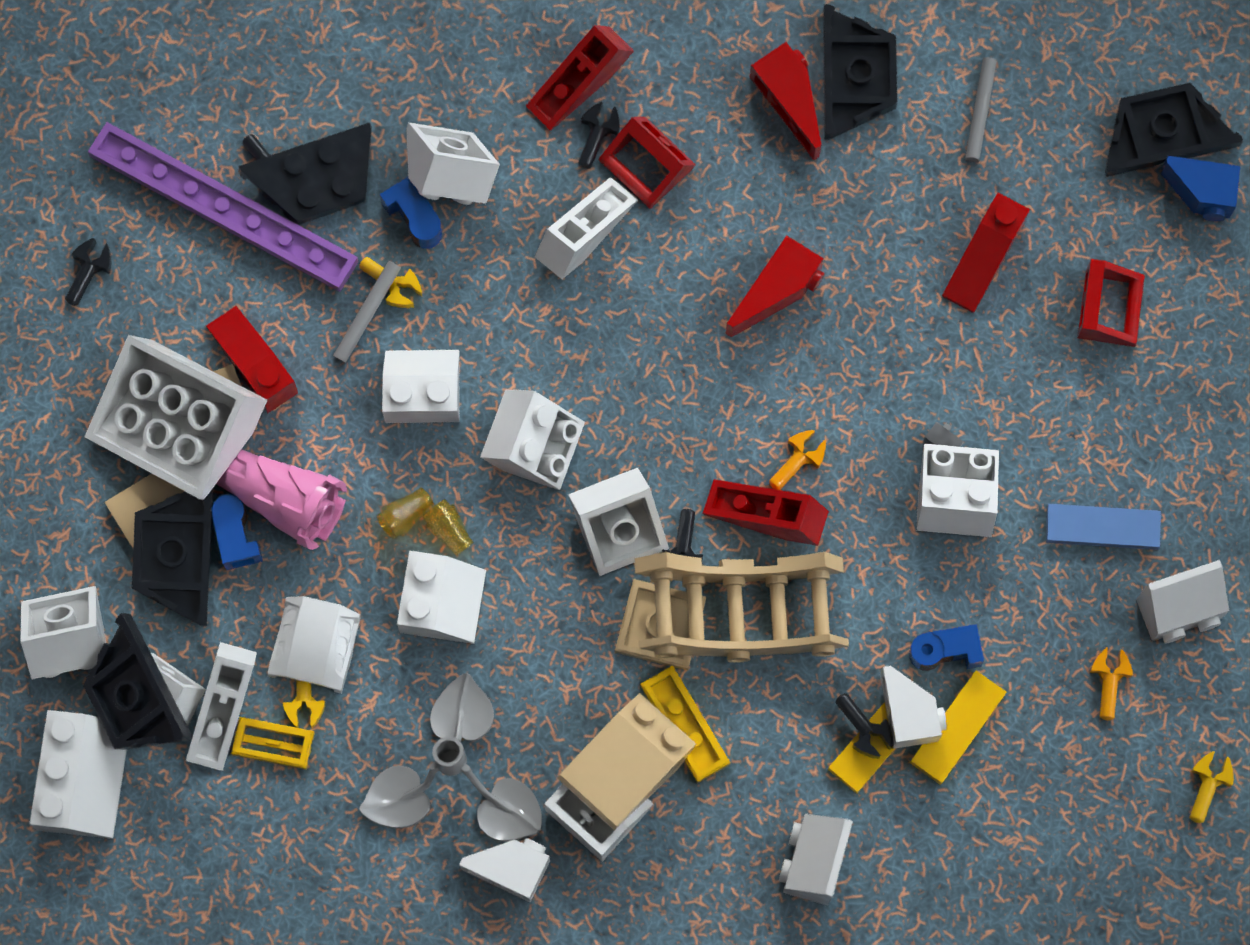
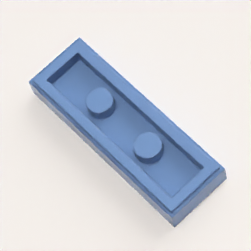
[1046,504,1161,550]

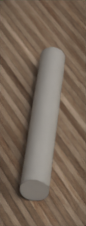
[965,57,997,163]
[333,261,401,363]

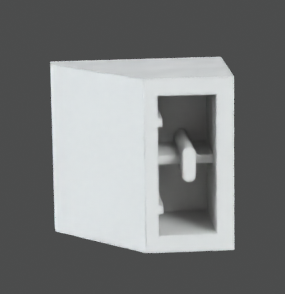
[480,389,585,490]
[917,444,999,537]
[545,784,654,862]

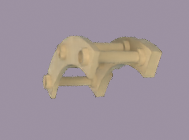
[634,552,849,663]

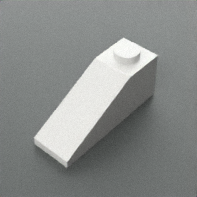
[535,177,638,279]
[186,642,257,771]

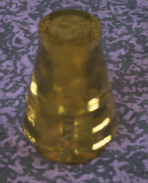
[376,488,434,539]
[421,499,474,556]

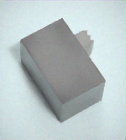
[923,422,964,447]

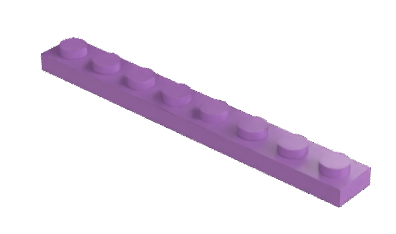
[88,122,359,292]

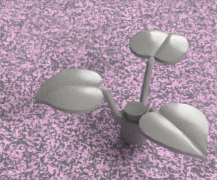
[359,673,542,842]

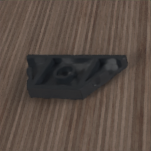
[823,4,897,140]
[1105,82,1243,177]
[238,122,372,225]
[132,488,213,627]
[83,613,193,750]

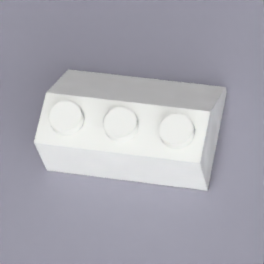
[30,710,127,839]

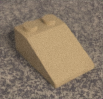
[557,693,696,830]

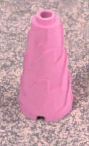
[216,449,347,550]

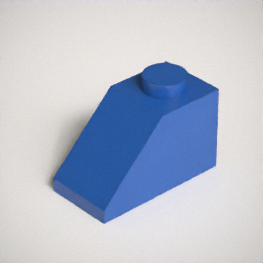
[1161,156,1240,221]

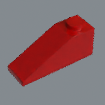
[526,25,634,131]
[750,42,822,160]
[942,192,1030,313]
[725,235,825,337]
[206,306,298,413]
[702,479,829,546]

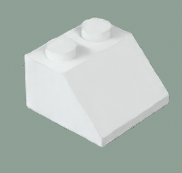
[406,123,500,205]
[382,350,459,423]
[568,468,669,576]
[397,551,486,644]
[1136,560,1229,644]
[20,586,106,679]
[778,814,853,906]

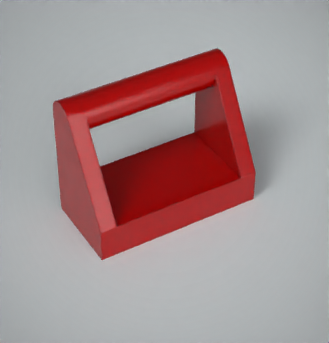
[598,116,696,209]
[1077,259,1145,347]

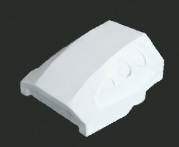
[268,596,360,694]

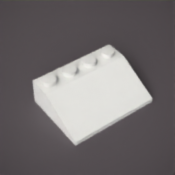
[85,335,267,500]

